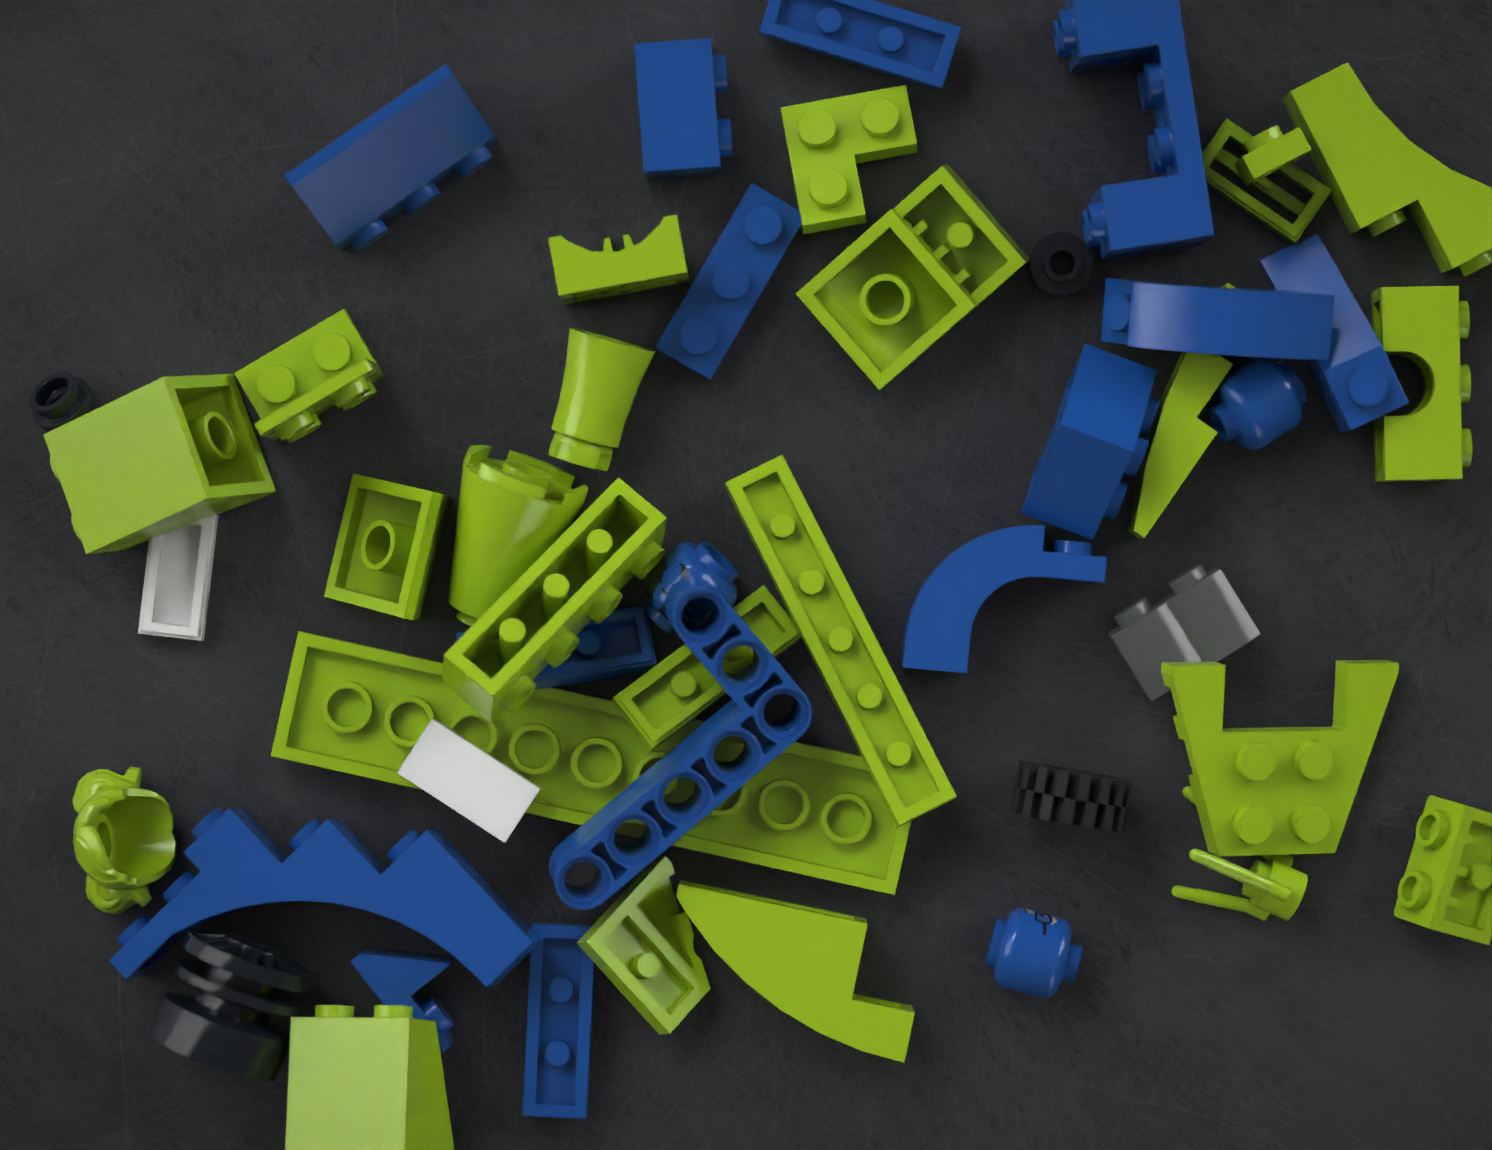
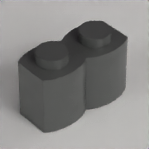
[1107,564,1261,701]

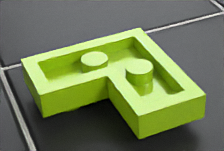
[780,85,917,234]

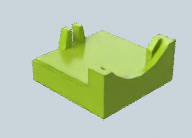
[548,214,689,305]

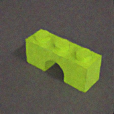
[1371,286,1473,482]

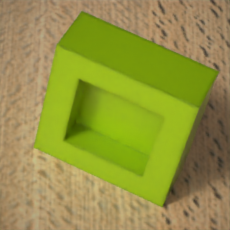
[1234,125,1312,186]

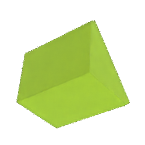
[324,473,450,620]

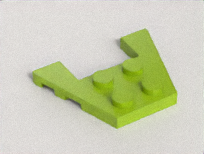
[1161,660,1399,857]

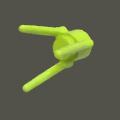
[1171,786,1308,921]

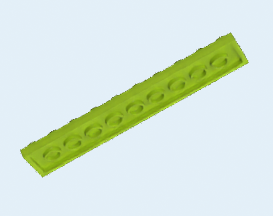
[271,631,911,895]

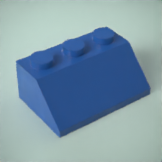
[284,64,499,252]

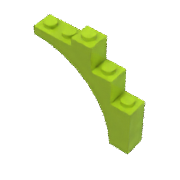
[1282,62,1492,277]

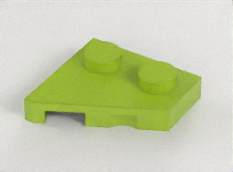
[577,856,711,1035]

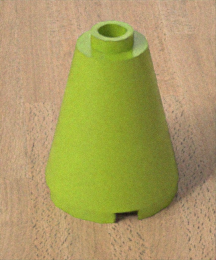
[448,445,589,626]

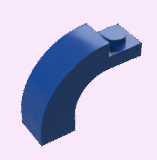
[1101,278,1334,360]
[900,525,1107,673]

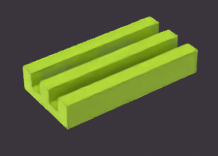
[1202,118,1332,244]

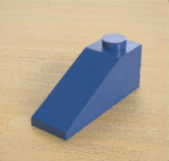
[1258,233,1409,433]

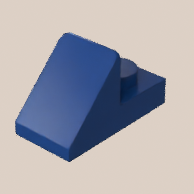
[350,948,455,1054]

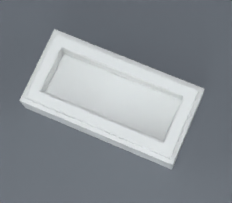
[138,514,218,641]
[397,718,541,843]

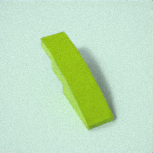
[1128,282,1235,539]

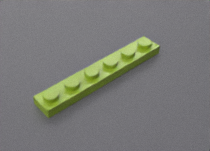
[725,455,957,827]

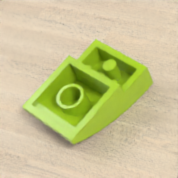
[796,164,1030,390]

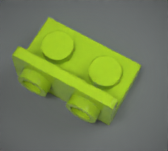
[1394,795,1492,945]

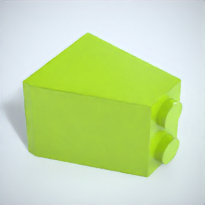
[43,374,276,554]
[285,1005,454,1150]

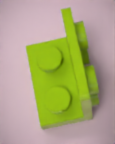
[234,309,385,444]

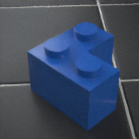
[1021,343,1160,540]

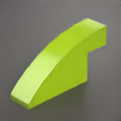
[676,879,915,1063]

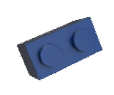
[634,38,733,179]

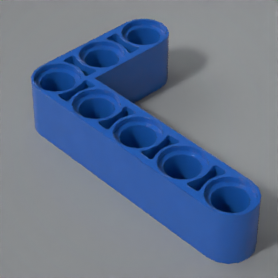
[549,577,812,910]

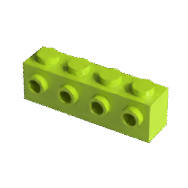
[443,477,667,723]

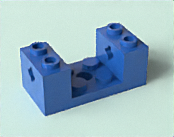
[1052,0,1214,261]

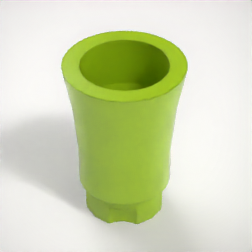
[548,327,655,471]

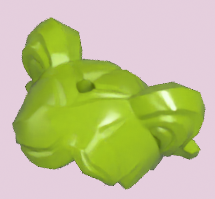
[72,767,177,914]

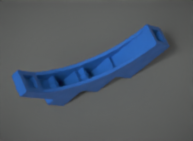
[109,808,543,987]

